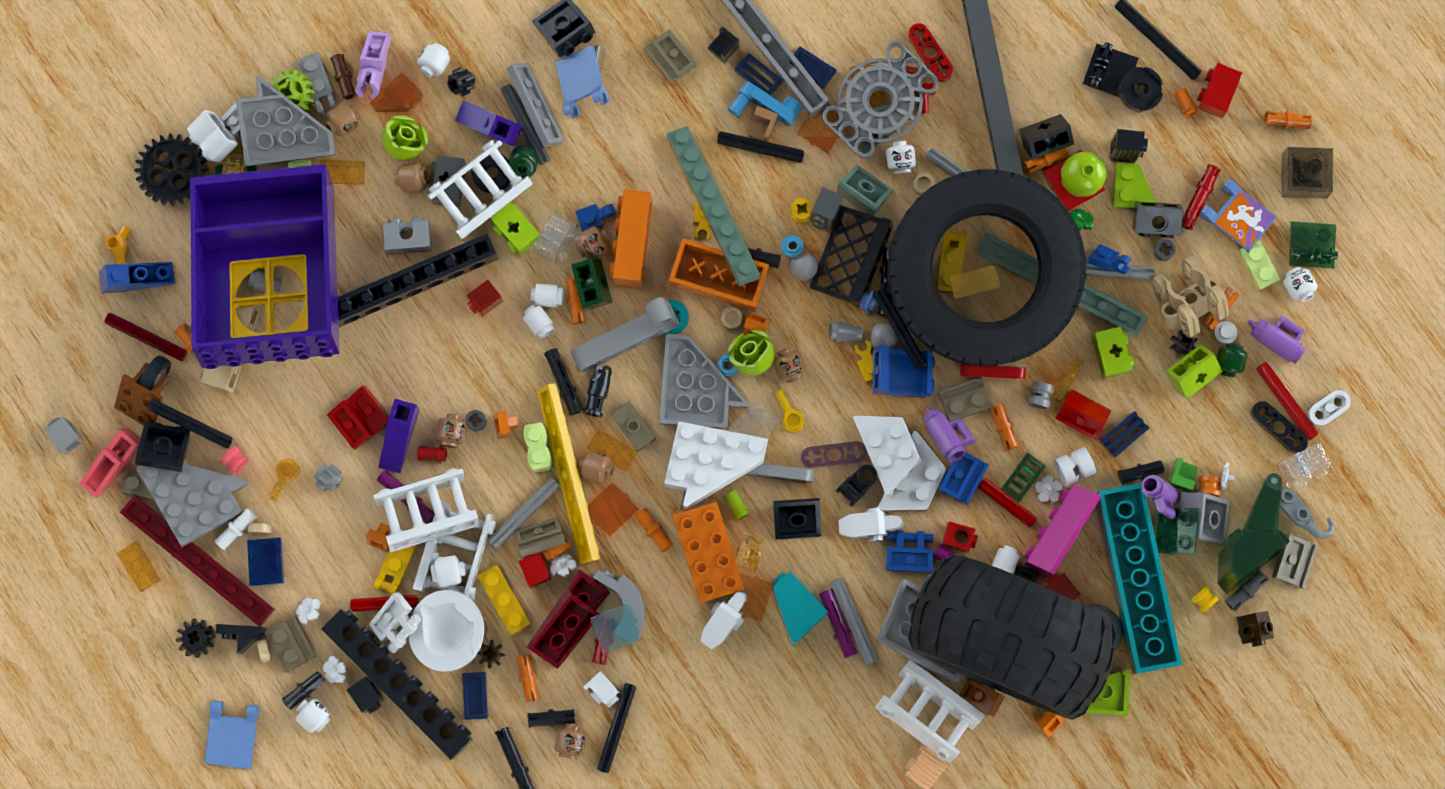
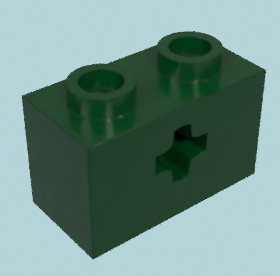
[571,258,613,309]

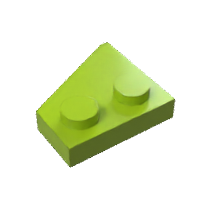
[1113,162,1156,210]

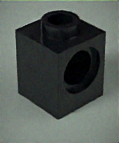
[346,676,384,714]

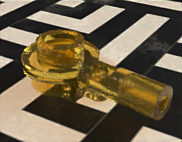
[268,458,300,502]

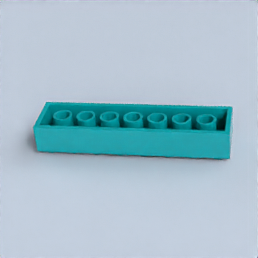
[1096,483,1182,675]

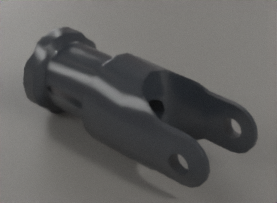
[583,365,612,418]

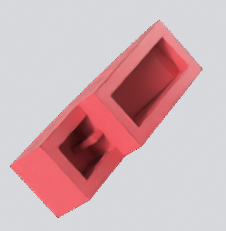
[79,428,141,498]

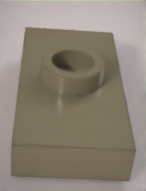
[611,402,656,452]

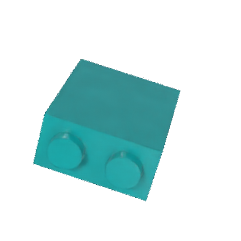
[772,571,828,646]

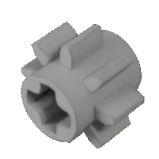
[314,464,343,492]

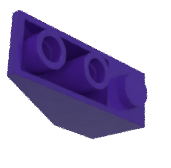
[455,100,523,147]
[378,399,420,474]

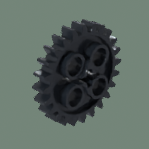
[134,133,209,206]

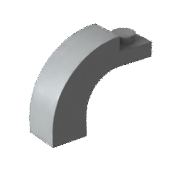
[593,569,645,646]

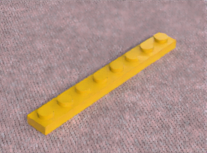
[537,383,600,566]

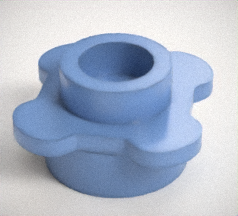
[860,290,877,315]

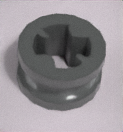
[1154,239,1176,261]
[465,410,487,432]

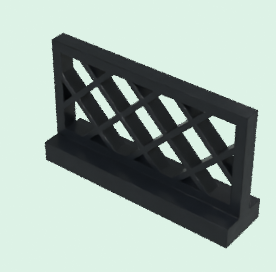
[810,206,893,308]

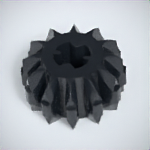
[176,618,216,658]

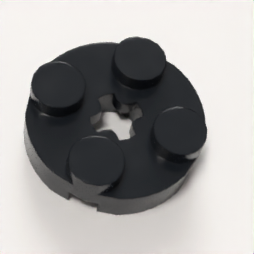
[1117,67,1163,113]

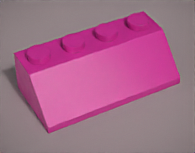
[1024,484,1101,578]

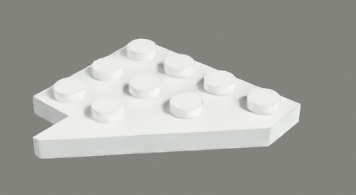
[664,421,768,510]

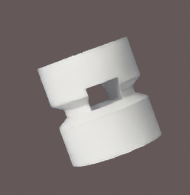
[1054,447,1096,487]

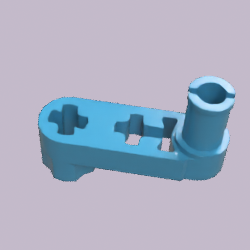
[728,81,803,126]

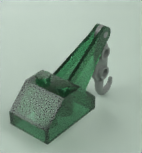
[1217,473,1335,594]

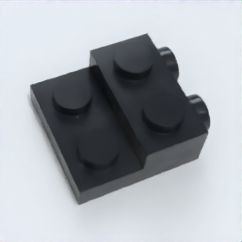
[532,0,596,58]
[135,422,191,472]

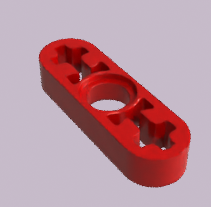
[908,23,953,82]
[960,364,1026,379]

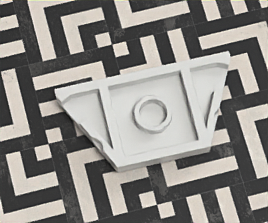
[853,416,921,497]
[878,430,946,511]

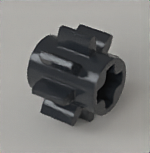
[447,67,475,97]
[1169,330,1198,357]

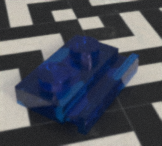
[247,537,284,586]

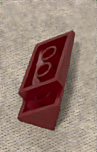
[527,570,610,669]

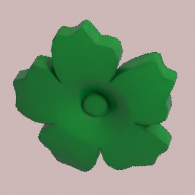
[1071,209,1094,231]

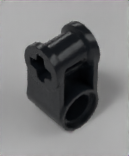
[836,465,877,507]

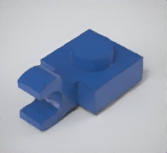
[575,203,617,232]
[1088,244,1131,274]

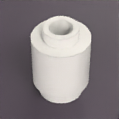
[531,284,564,307]
[523,305,555,340]
[992,545,1020,574]

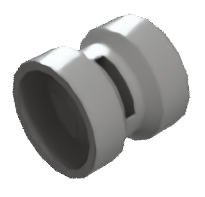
[1027,381,1055,410]

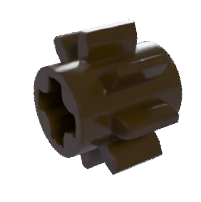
[477,639,506,669]

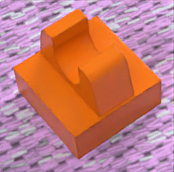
[744,312,771,335]
[493,411,519,439]
[366,523,390,552]
[1033,710,1065,738]

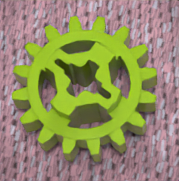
[271,69,315,111]

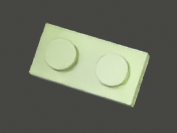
[1238,240,1281,291]

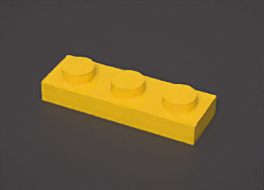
[477,564,531,636]

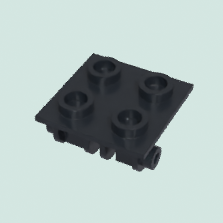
[1082,42,1139,97]

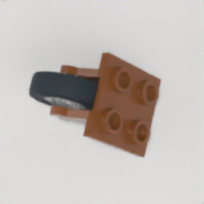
[114,355,171,426]

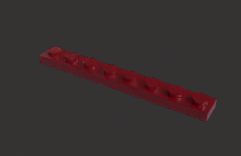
[119,495,275,627]

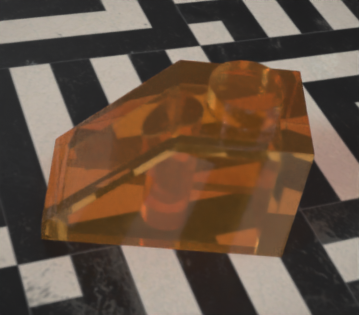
[370,72,423,112]

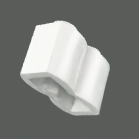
[187,110,238,163]

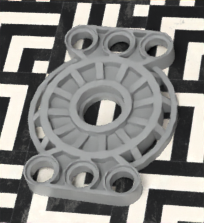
[823,42,938,159]

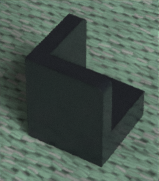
[708,26,739,64]

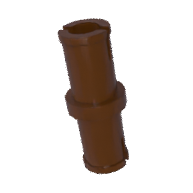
[330,54,356,100]

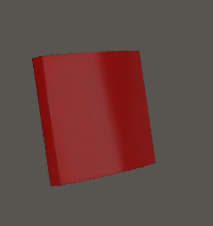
[1042,150,1105,211]
[327,385,389,450]

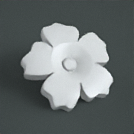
[1221,463,1235,490]
[1034,475,1063,503]
[550,553,577,578]
[296,597,321,624]
[323,655,347,684]

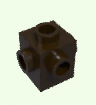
[1236,611,1274,647]

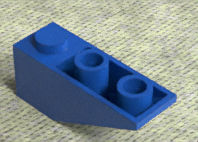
[99,262,175,293]

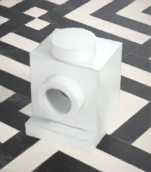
[583,671,620,708]

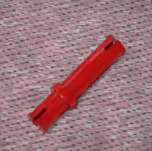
[1182,164,1221,230]

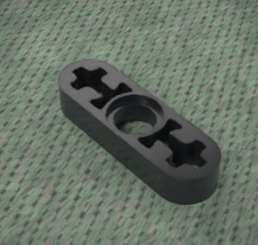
[1250,401,1308,454]

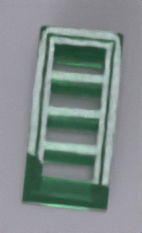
[1001,451,1046,502]

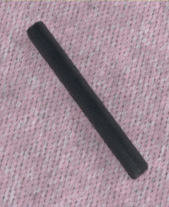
[1115,0,1202,80]

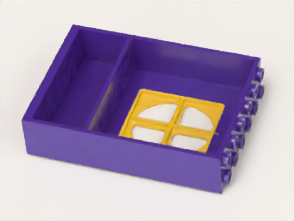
[190,164,340,369]

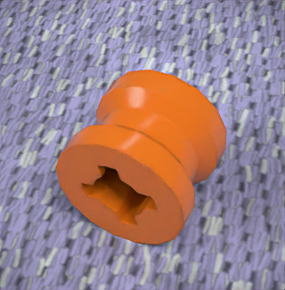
[1198,476,1221,497]

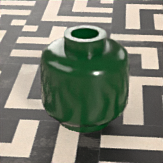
[508,145,538,179]
[1217,343,1248,377]

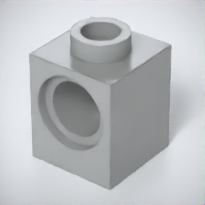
[44,416,84,455]

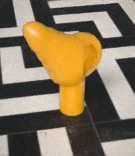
[105,225,131,264]

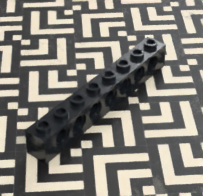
[338,233,499,328]
[321,609,473,760]

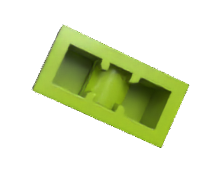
[490,201,542,256]
[1092,326,1135,380]
[1166,344,1222,399]

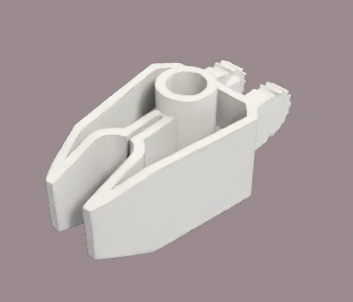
[838,508,904,542]
[701,591,748,649]

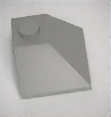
[1179,492,1230,546]

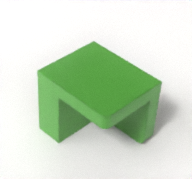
[1168,457,1197,493]

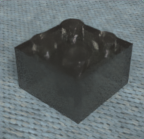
[1282,147,1333,199]

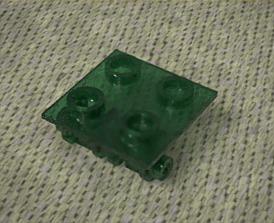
[1289,221,1338,269]
[1155,508,1199,555]

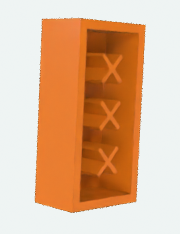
[609,189,652,290]
[669,238,769,312]
[672,499,744,604]

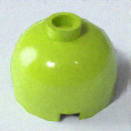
[382,116,428,161]
[1061,151,1107,197]
[728,330,775,376]

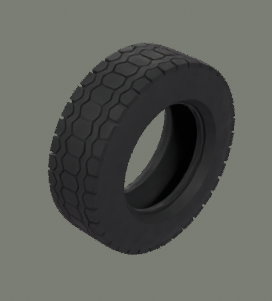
[888,169,1086,366]

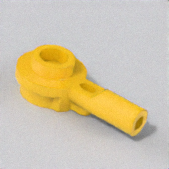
[775,390,805,433]

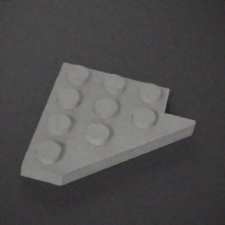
[659,334,748,429]

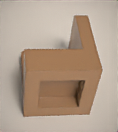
[748,106,778,142]

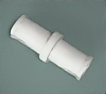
[214,508,257,550]

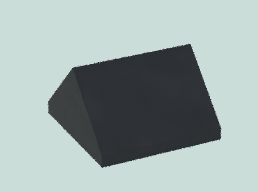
[773,498,821,540]

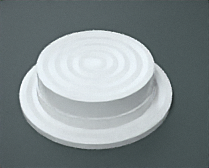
[409,590,484,672]

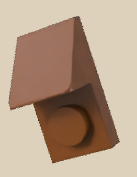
[959,678,1005,717]

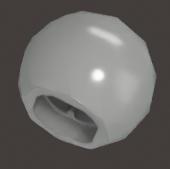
[789,253,818,281]
[871,323,898,349]

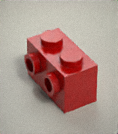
[1197,62,1243,118]

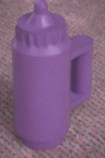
[1248,315,1306,364]
[923,407,975,462]
[1142,475,1179,519]

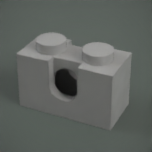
[383,217,432,255]

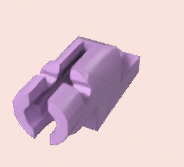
[356,31,391,99]

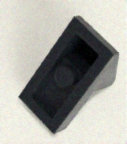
[215,624,266,654]

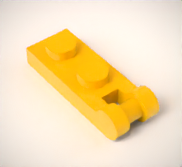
[937,229,967,294]
[373,544,418,595]

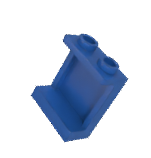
[873,346,935,398]

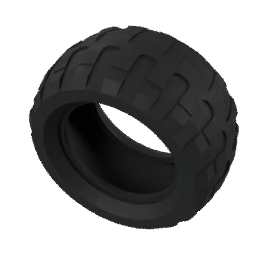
[908,555,1117,720]

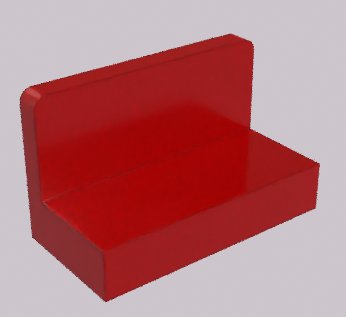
[1055,389,1111,441]

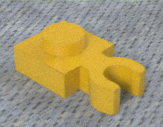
[693,200,711,241]
[854,340,873,383]

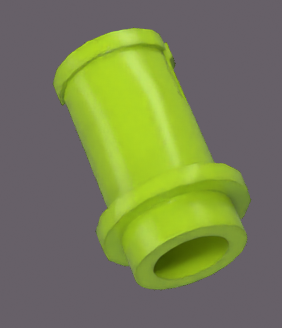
[723,490,749,520]

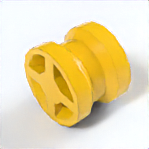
[791,198,813,223]
[1190,585,1219,614]

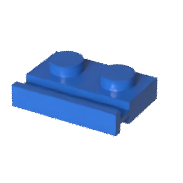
[938,452,989,505]

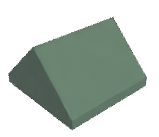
[837,165,893,216]

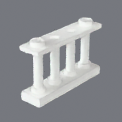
[427,140,533,239]
[373,469,479,553]
[413,501,496,601]
[875,659,985,763]

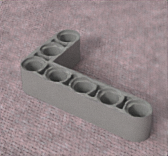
[571,297,679,372]

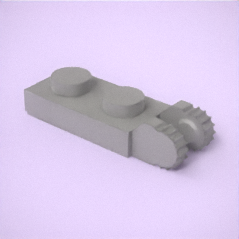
[297,52,337,116]

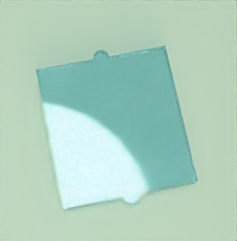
[590,603,642,654]

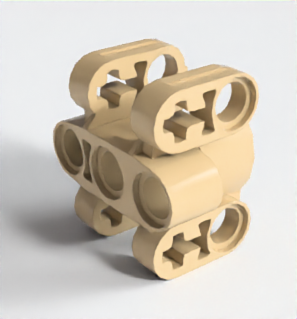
[1152,255,1229,338]

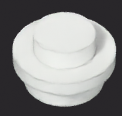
[1214,321,1237,344]

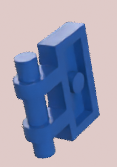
[886,530,933,573]

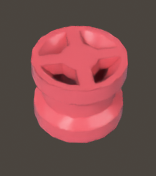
[220,446,249,475]

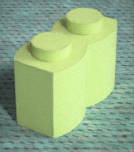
[523,422,552,473]

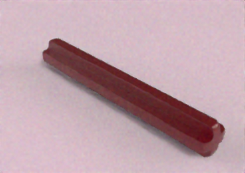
[104,313,188,361]

